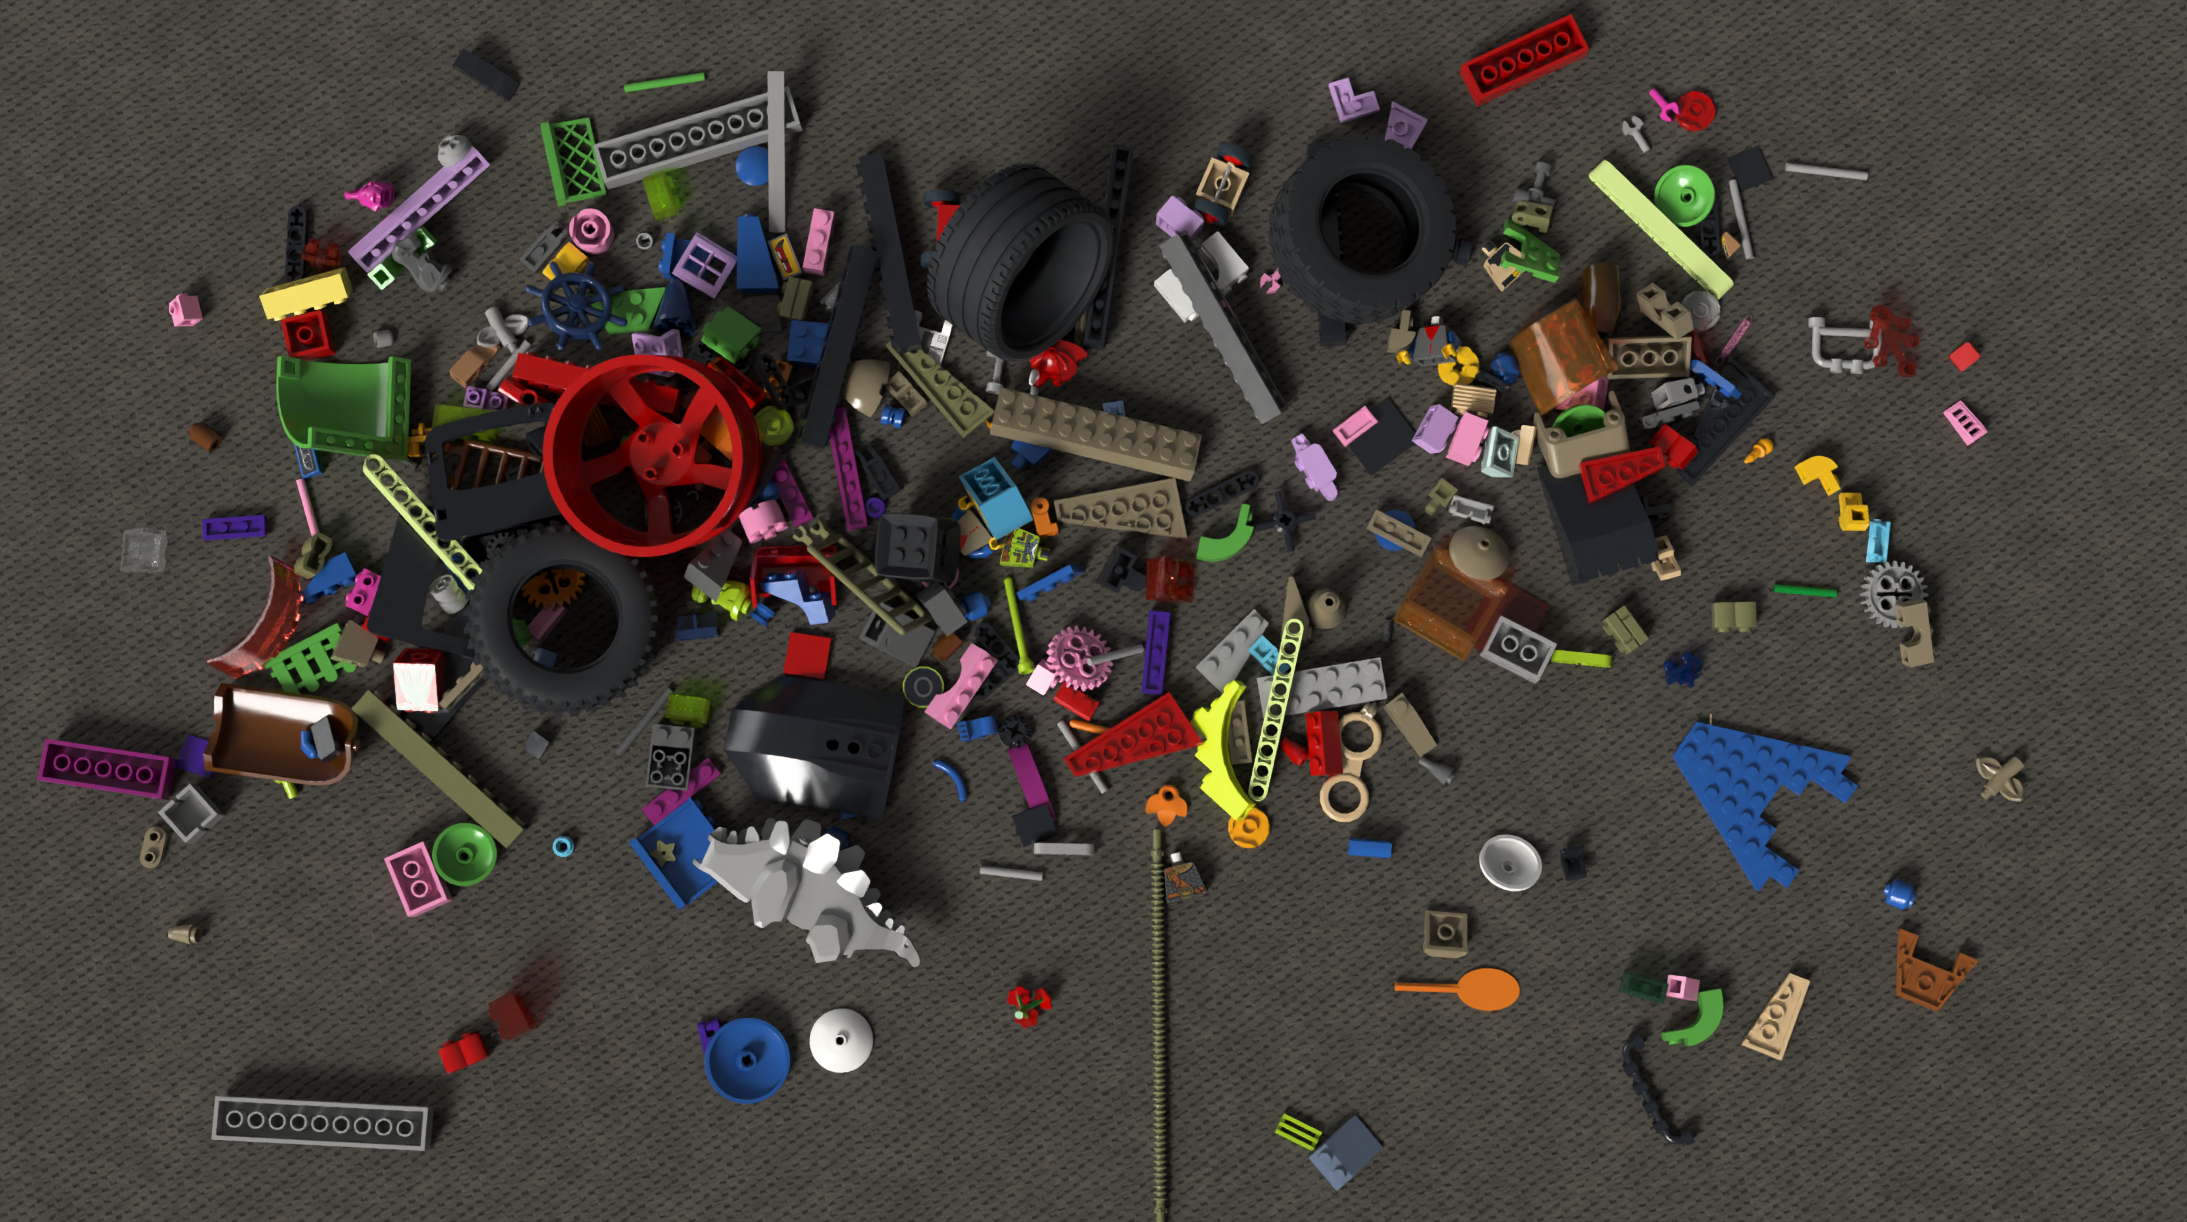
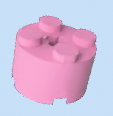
[569,209,614,255]
[739,500,788,544]

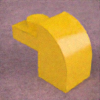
[1795,456,1840,496]
[1839,493,1870,531]

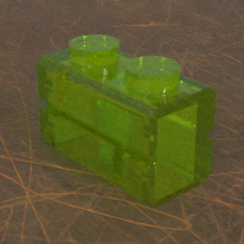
[642,172,681,221]
[665,693,713,728]

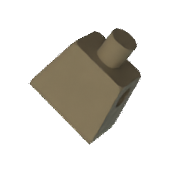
[330,620,385,667]

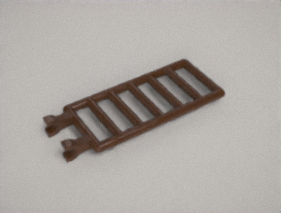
[443,438,567,523]

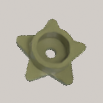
[650,840,677,867]

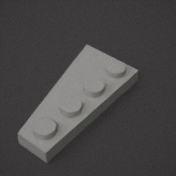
[1196,609,1269,694]

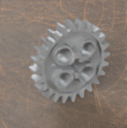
[1860,561,1929,628]

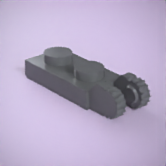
[519,219,570,274]

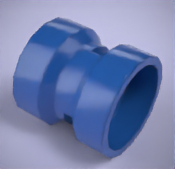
[881,404,906,429]

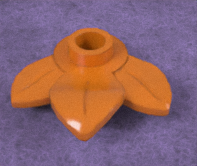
[1145,785,1187,827]

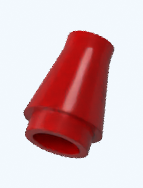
[1279,737,1309,766]

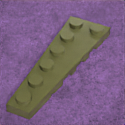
[886,341,995,439]

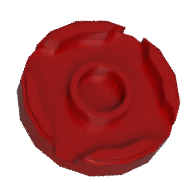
[1674,91,1716,132]

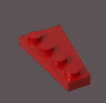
[1579,446,1666,504]

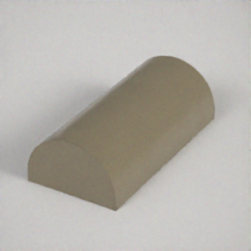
[1604,335,1692,379]

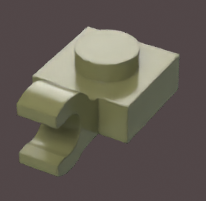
[1425,478,1458,517]

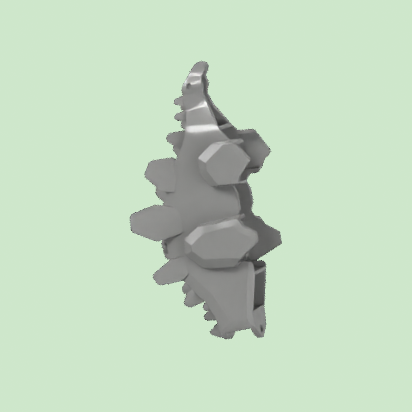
[692,818,921,967]

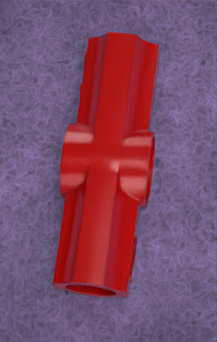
[498,376,551,406]

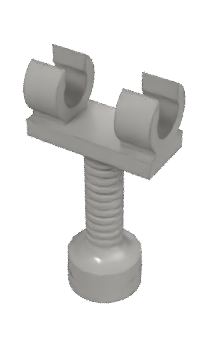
[986,351,1004,395]

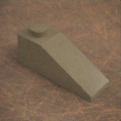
[1280,576,1312,643]
[1383,693,1437,757]

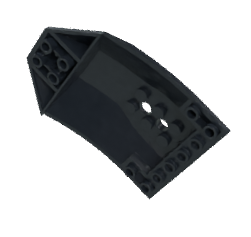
[724,676,905,820]

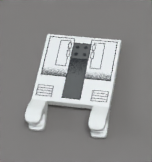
[899,311,953,366]

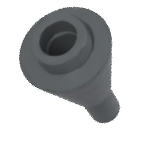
[1418,756,1456,786]

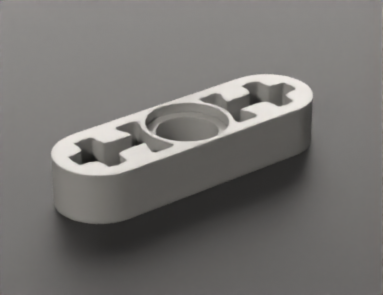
[1034,843,1095,855]

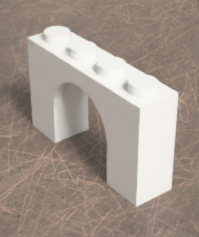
[1154,231,1249,322]

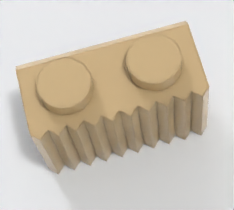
[1450,383,1496,418]

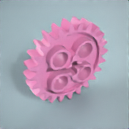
[1047,626,1113,691]

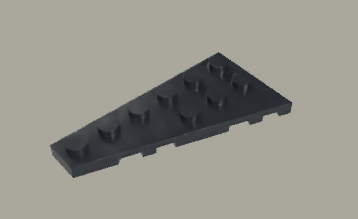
[1676,355,1775,486]

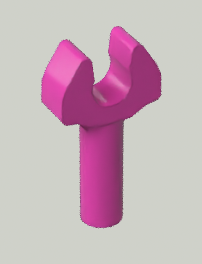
[1649,88,1681,122]

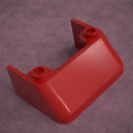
[750,545,838,608]

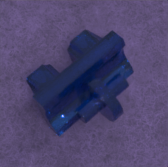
[1663,651,1703,688]

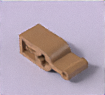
[449,344,501,389]

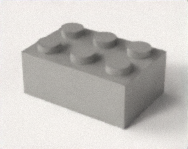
[1479,616,1557,683]

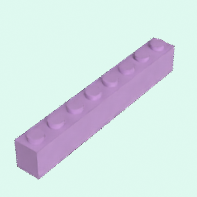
[348,146,490,273]

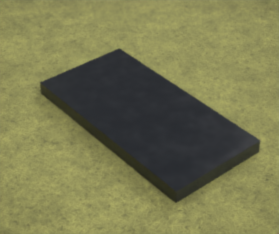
[385,608,485,743]

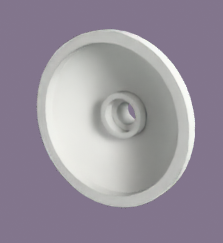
[1479,835,1542,891]
[810,1009,873,1073]

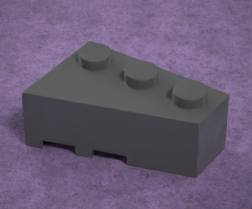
[684,529,742,602]

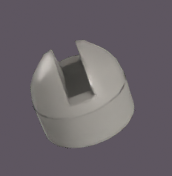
[636,233,653,250]

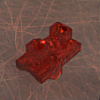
[302,238,342,273]

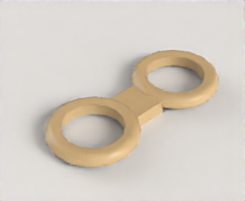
[1320,712,1382,822]

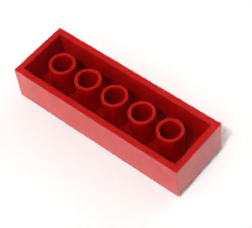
[1459,14,1589,107]

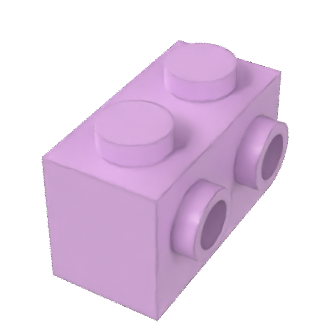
[1412,404,1459,454]

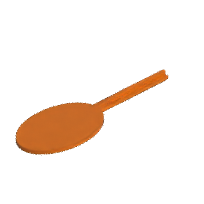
[1394,968,1520,1011]

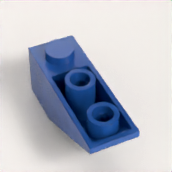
[298,552,358,605]

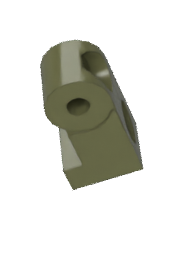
[1512,201,1553,233]

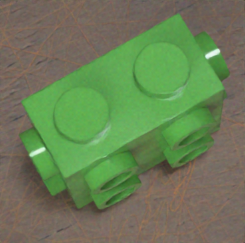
[701,306,761,364]

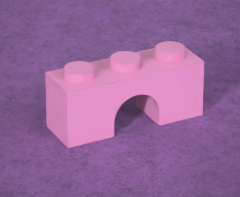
[803,208,836,276]

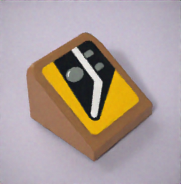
[1720,232,1741,260]

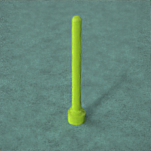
[1004,577,1035,674]

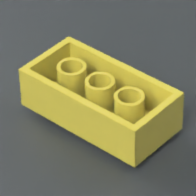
[259,267,353,321]

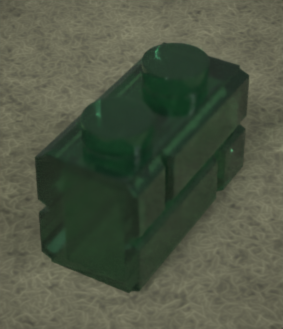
[1618,972,1669,1004]

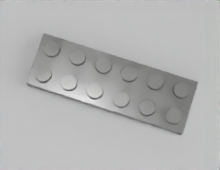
[1257,657,1387,718]

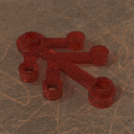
[1864,304,1919,378]

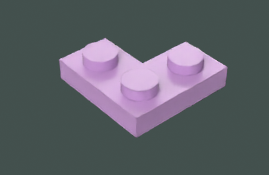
[1328,78,1380,123]

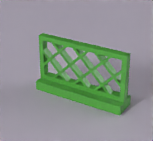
[541,118,606,206]

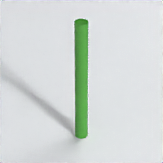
[624,72,705,92]

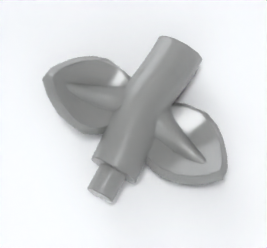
[477,306,529,353]

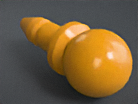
[1744,438,1774,463]

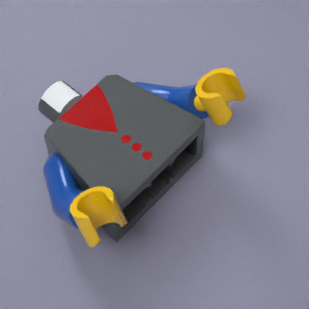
[1396,316,1461,367]

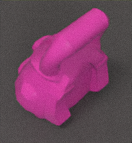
[344,180,395,212]

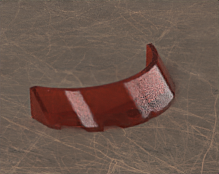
[205,555,304,678]

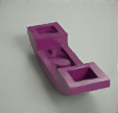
[1008,744,1057,822]

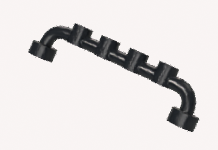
[1622,1031,1695,1146]

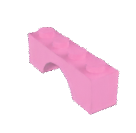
[925,643,998,729]

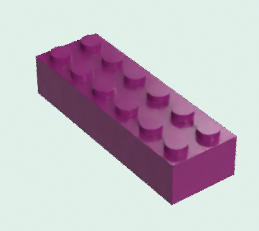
[37,739,177,800]

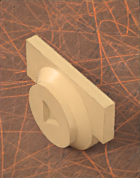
[1511,425,1537,466]

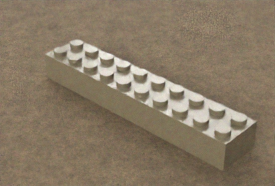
[990,387,1202,481]

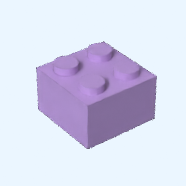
[1156,195,1204,242]

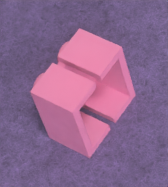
[1446,412,1489,466]

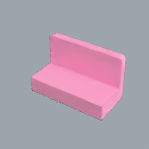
[528,605,569,642]

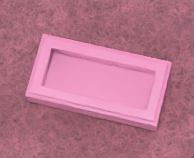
[1333,405,1378,447]

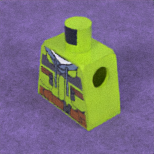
[1000,528,1050,568]

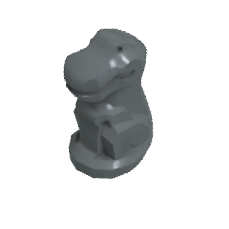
[392,234,453,293]

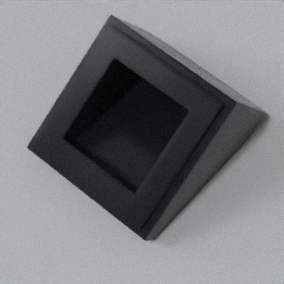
[523,730,552,760]

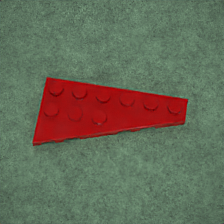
[1063,692,1203,777]

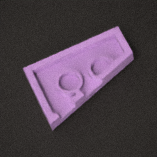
[1385,101,1428,149]

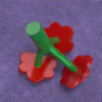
[1007,985,1052,1028]

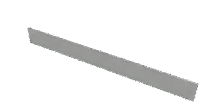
[768,71,785,232]

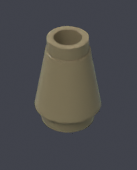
[168,924,203,945]

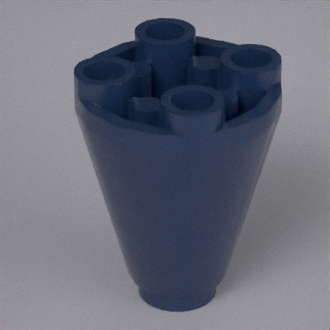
[654,279,696,336]

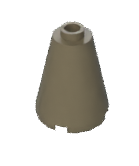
[1305,588,1346,629]

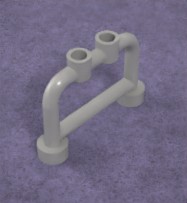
[1808,317,1887,374]

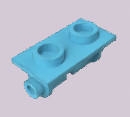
[1866,519,1891,563]

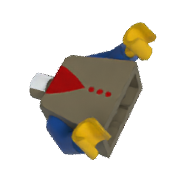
[951,496,1004,559]

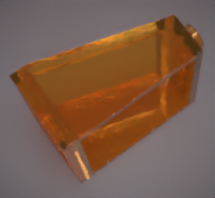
[1393,547,1508,662]

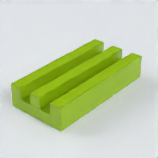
[1275,1113,1322,1151]

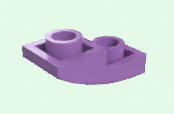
[463,386,511,412]

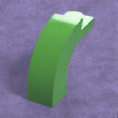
[367,226,437,290]
[1196,504,1254,562]
[1661,989,1723,1046]

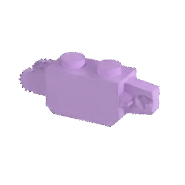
[1291,434,1338,502]

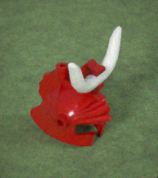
[1029,340,1087,396]

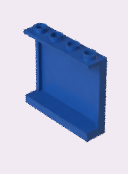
[629,797,718,910]

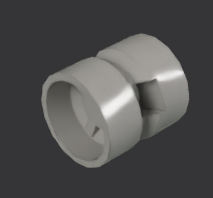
[429,575,468,614]

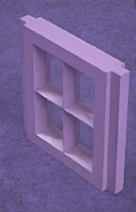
[672,232,737,299]

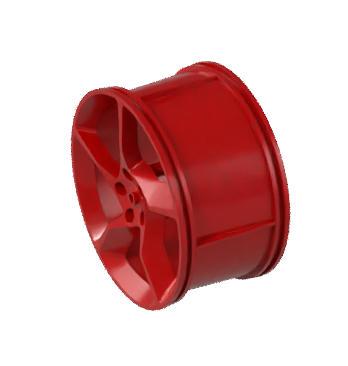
[543,355,762,557]

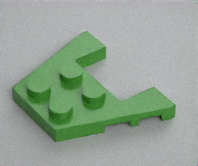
[1501,218,1560,283]

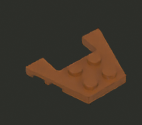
[1896,929,1978,1011]

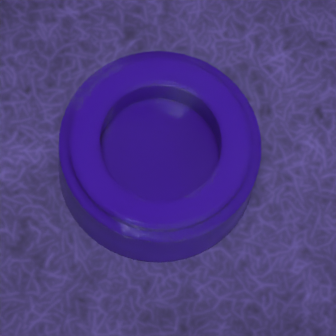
[865,497,886,518]

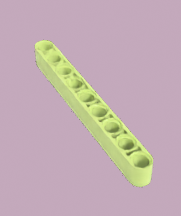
[1589,160,1734,300]
[363,454,482,590]
[1248,618,1304,801]

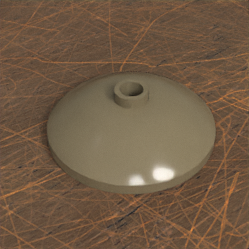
[1449,526,1510,580]

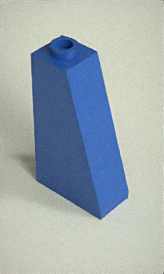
[737,214,780,293]

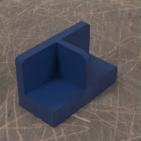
[675,612,720,641]

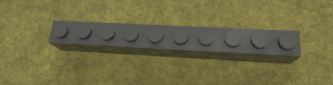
[1159,230,1289,424]

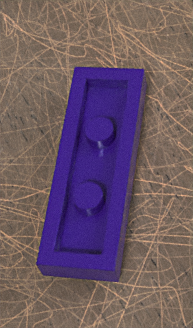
[202,515,267,541]

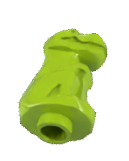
[692,580,753,621]

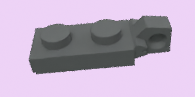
[1641,401,1700,429]

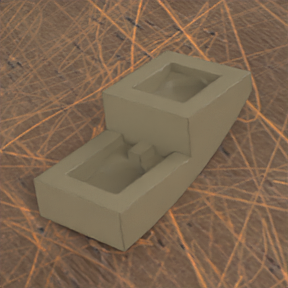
[884,371,927,417]

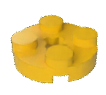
[1438,346,1479,386]

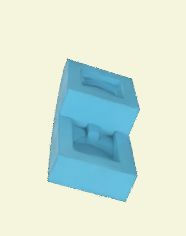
[1248,635,1291,675]

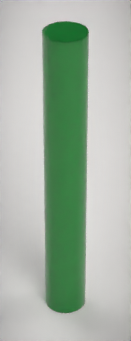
[1773,584,1837,598]

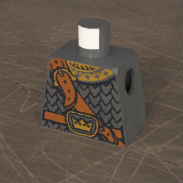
[1164,852,1206,904]

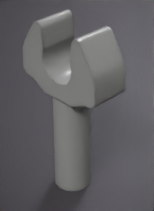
[1622,116,1651,153]

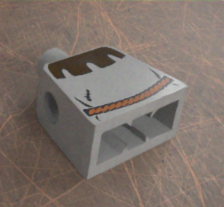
[1651,378,1705,412]

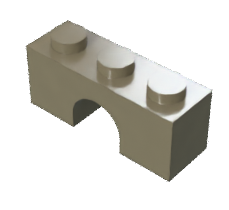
[1636,283,1694,340]
[1895,599,1935,667]

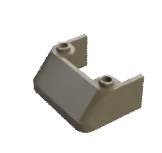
[1533,391,1630,478]

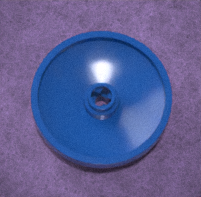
[704,1018,790,1104]

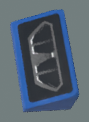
[294,444,323,479]

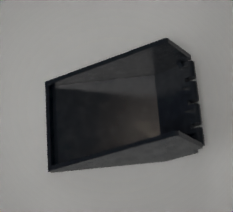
[1537,465,1659,586]

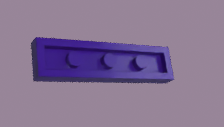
[1141,610,1170,695]

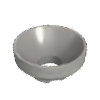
[438,135,472,167]

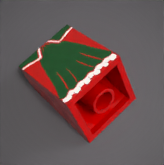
[393,648,446,713]

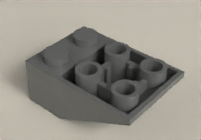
[859,603,935,668]
[646,724,698,791]

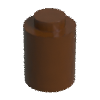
[189,422,223,453]
[932,633,963,661]

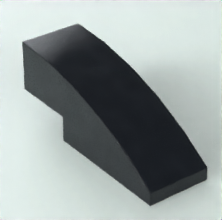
[453,48,520,101]

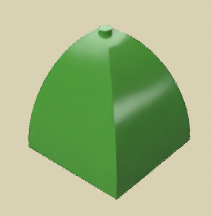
[276,356,411,462]

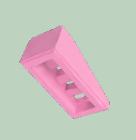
[1943,400,1988,446]

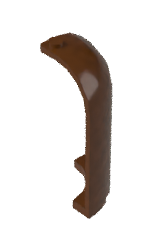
[203,683,360,785]

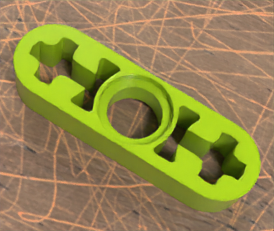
[1551,650,1612,667]

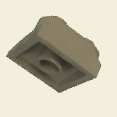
[1423,910,1467,958]

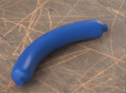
[932,760,967,803]

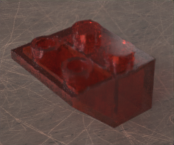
[1146,557,1194,603]

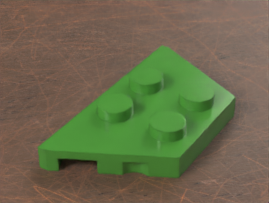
[586,287,665,334]

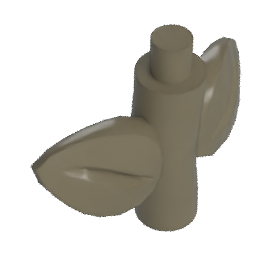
[1976,756,2025,801]

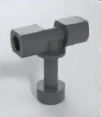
[1512,162,1556,211]

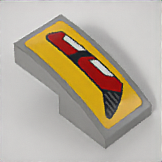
[768,234,802,280]

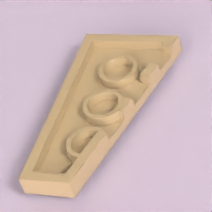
[1740,973,1810,1060]

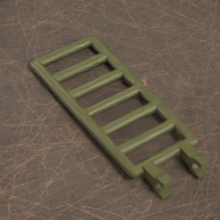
[793,516,932,635]

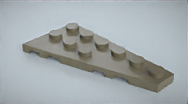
[1054,478,1187,539]

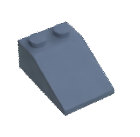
[1307,1115,1383,1191]

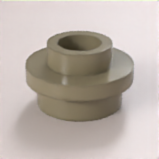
[1360,701,1379,721]

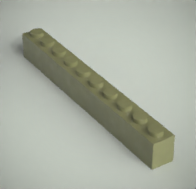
[351,690,527,848]

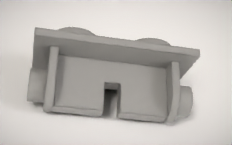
[1449,495,1494,525]

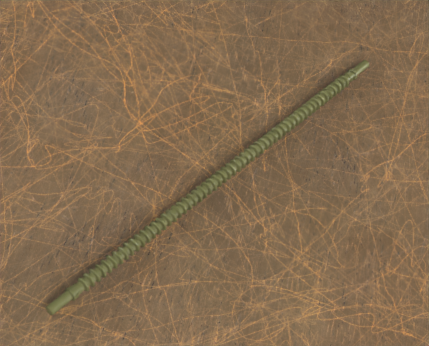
[1151,830,1167,1222]

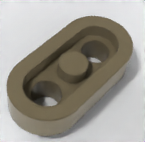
[140,827,168,868]

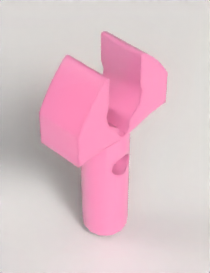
[1260,267,1281,294]

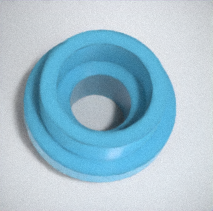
[553,836,574,857]

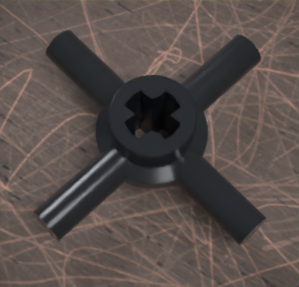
[1254,491,1316,553]

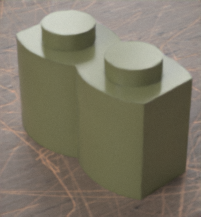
[294,532,332,580]
[1711,602,1757,633]

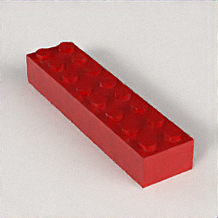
[512,351,684,422]

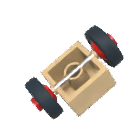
[1192,143,1253,225]

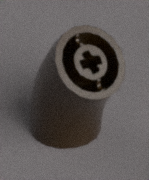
[1579,262,1622,333]

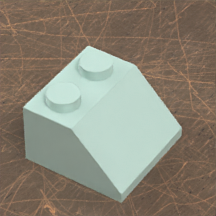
[1481,427,1519,477]

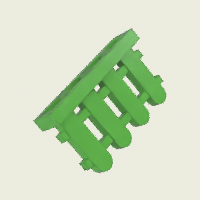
[262,623,357,694]

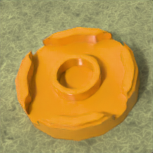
[1228,807,1270,848]

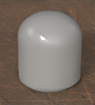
[373,330,394,348]

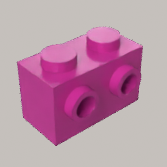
[345,568,381,616]

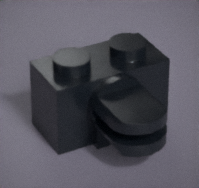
[1095,546,1148,593]

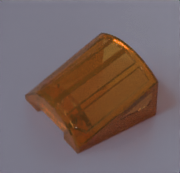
[1508,299,1619,416]

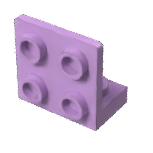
[632,329,683,377]

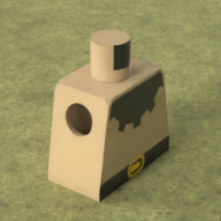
[1482,241,1525,292]

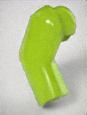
[275,780,299,799]

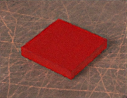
[783,632,832,680]

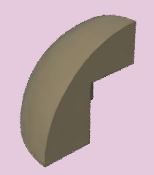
[840,359,890,417]

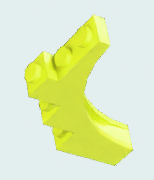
[1190,680,1256,821]

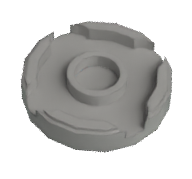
[1681,291,1720,331]

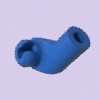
[301,731,319,759]

